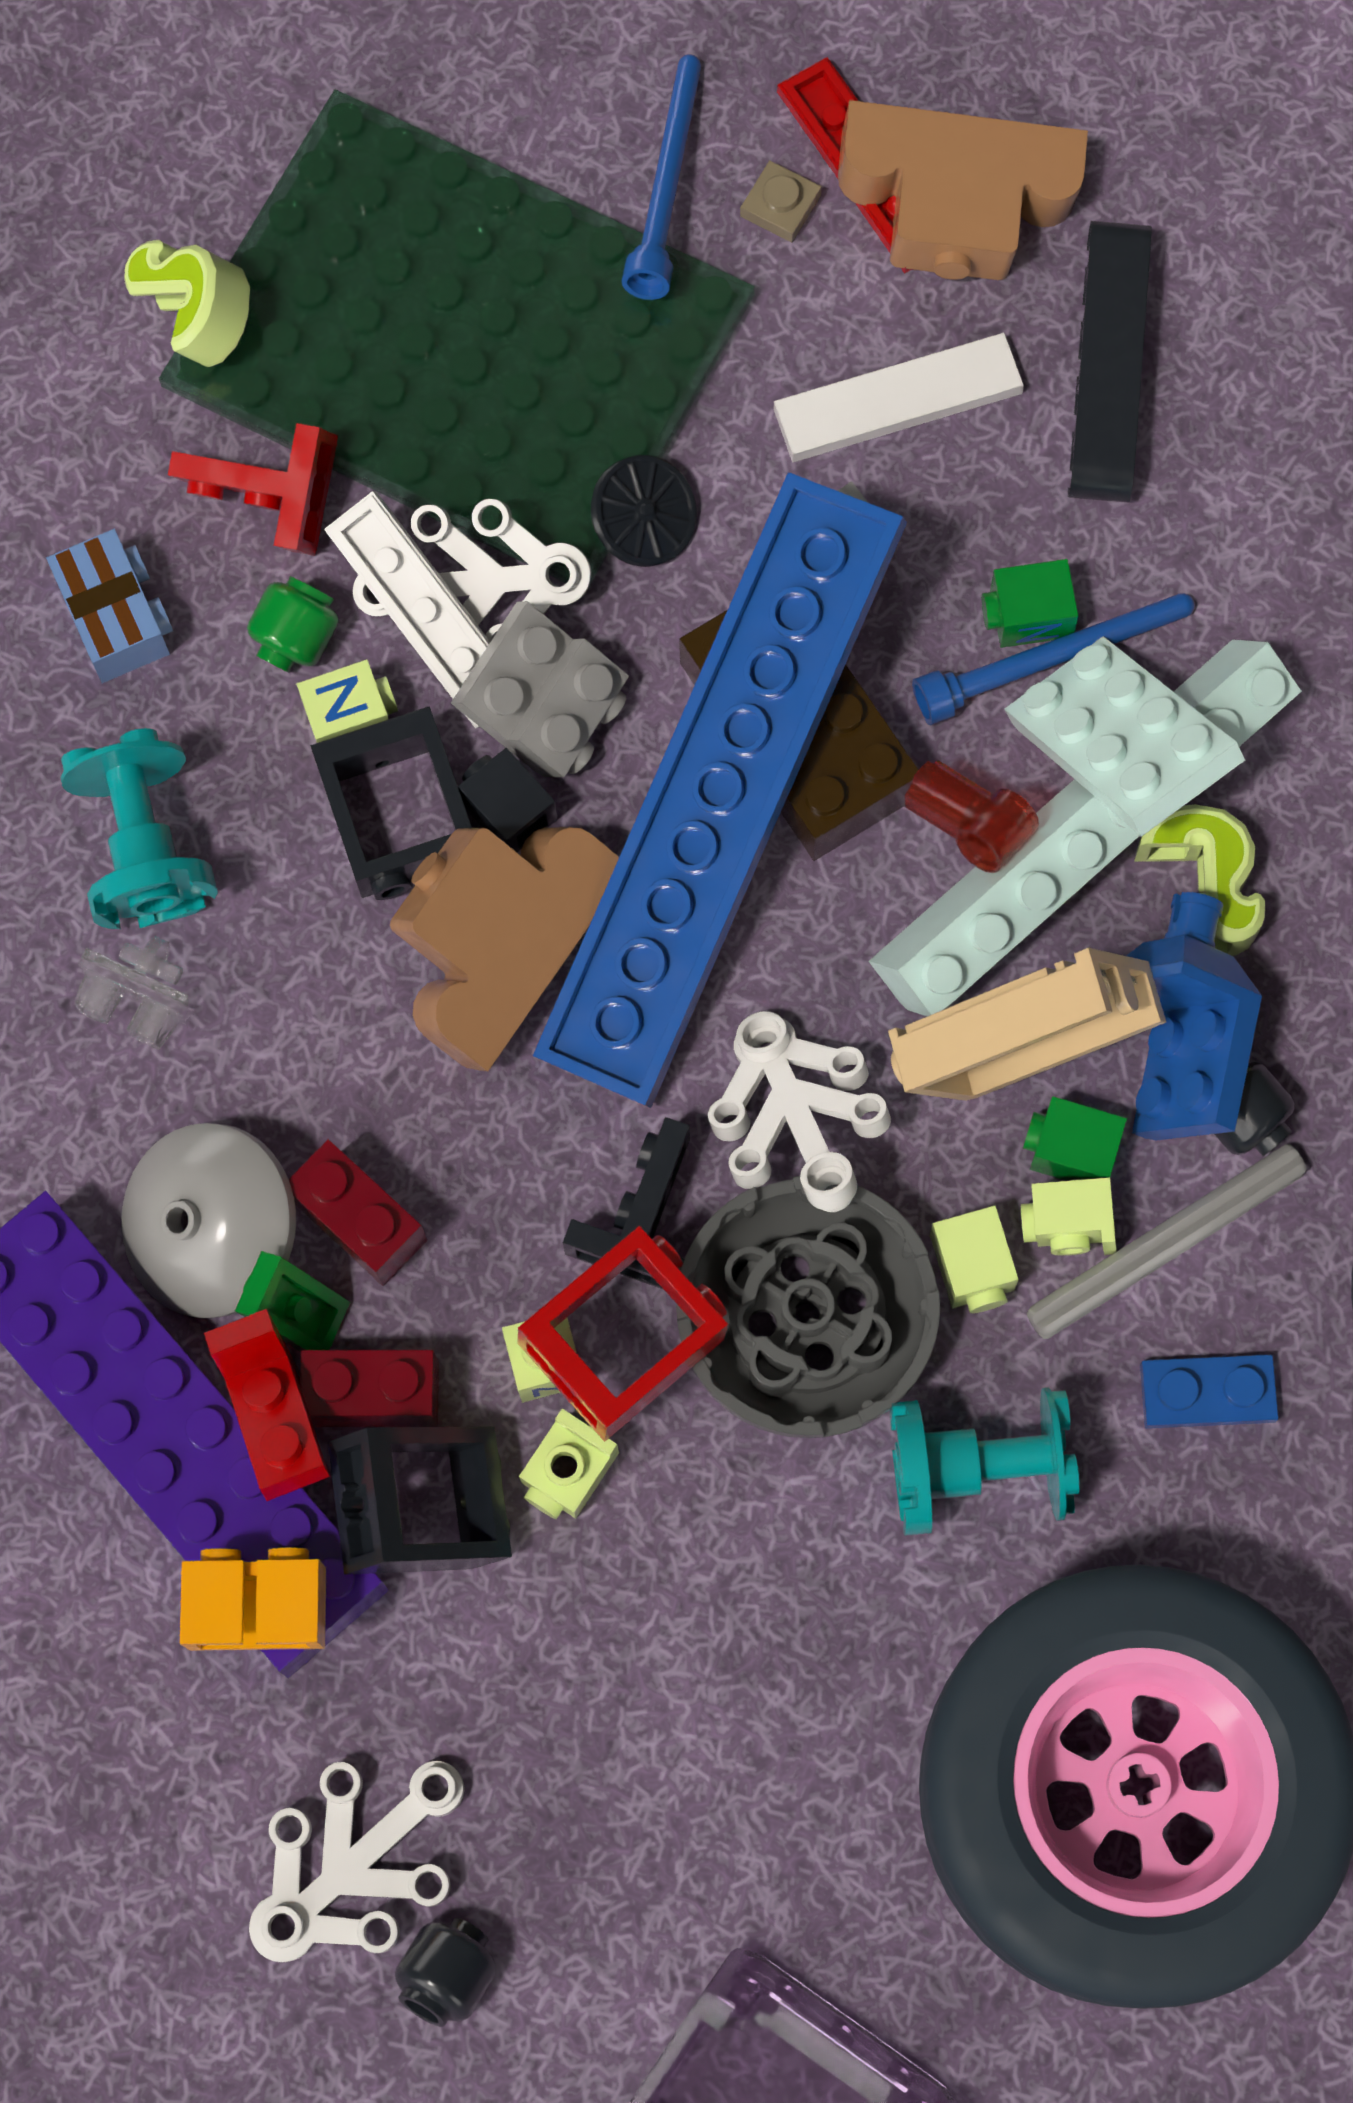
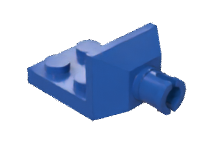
[1127,892,1262,1141]

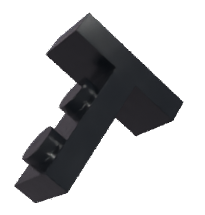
[562,1117,690,1290]

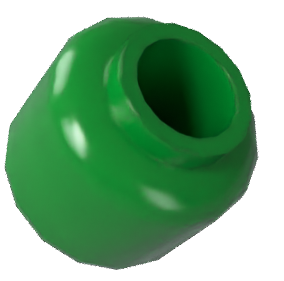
[247,576,339,673]

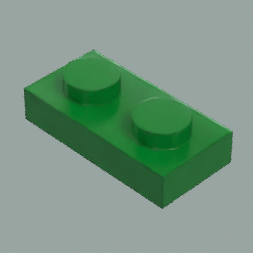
[235,1251,350,1352]

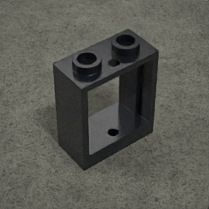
[310,706,472,900]
[328,1426,512,1575]

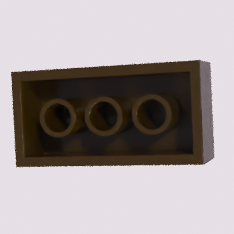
[679,610,922,861]

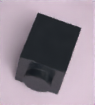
[458,747,558,852]

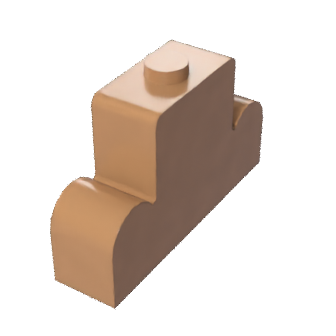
[838,100,1088,280]
[390,827,619,1072]

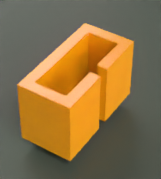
[180,1548,326,1651]

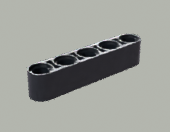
[1068,221,1152,503]

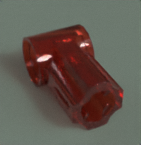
[905,760,1040,873]

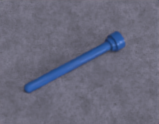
[622,54,701,300]
[912,593,1195,725]

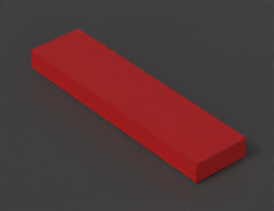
[777,57,912,274]

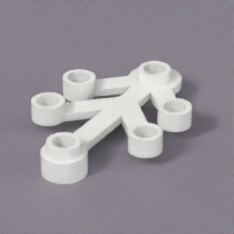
[353,499,591,642]
[708,1011,891,1212]
[249,1761,464,1962]

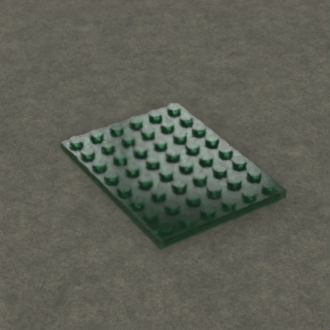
[159,89,755,593]

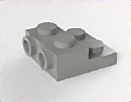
[451,601,629,777]

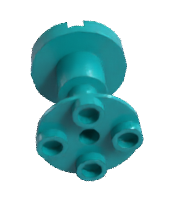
[60,728,218,929]
[890,1387,1080,1536]

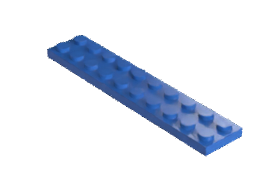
[533,472,907,1108]

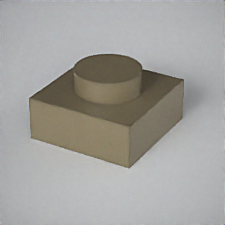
[740,160,822,243]

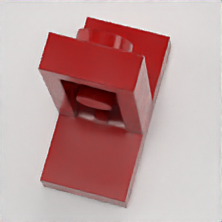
[168,423,338,556]
[204,1309,330,1501]

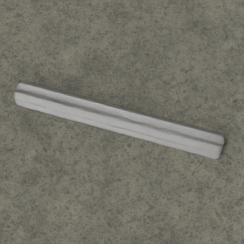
[1027,1144,1307,1339]

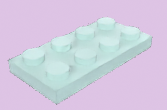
[1005,636,1245,837]

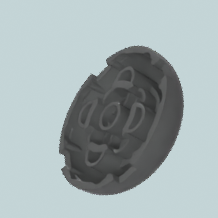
[676,1176,940,1438]

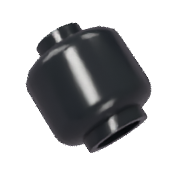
[1214,1062,1295,1156]
[395,1918,496,2027]

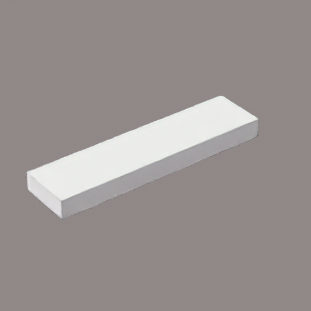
[774,333,1024,463]
[324,491,490,728]

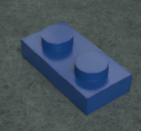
[1140,1355,1278,1429]

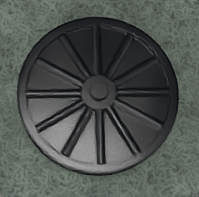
[591,455,697,567]

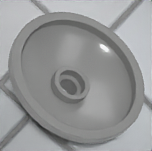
[121,1123,296,1318]

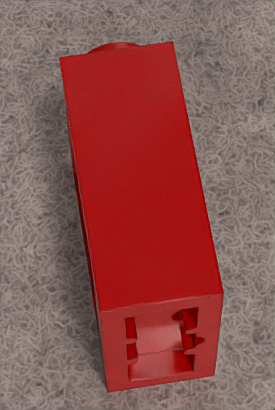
[517,1226,728,1442]

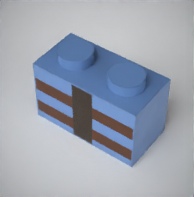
[46,528,173,683]

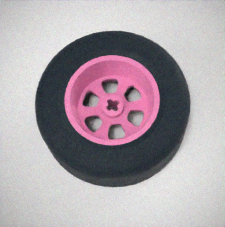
[919,1565,1353,2009]

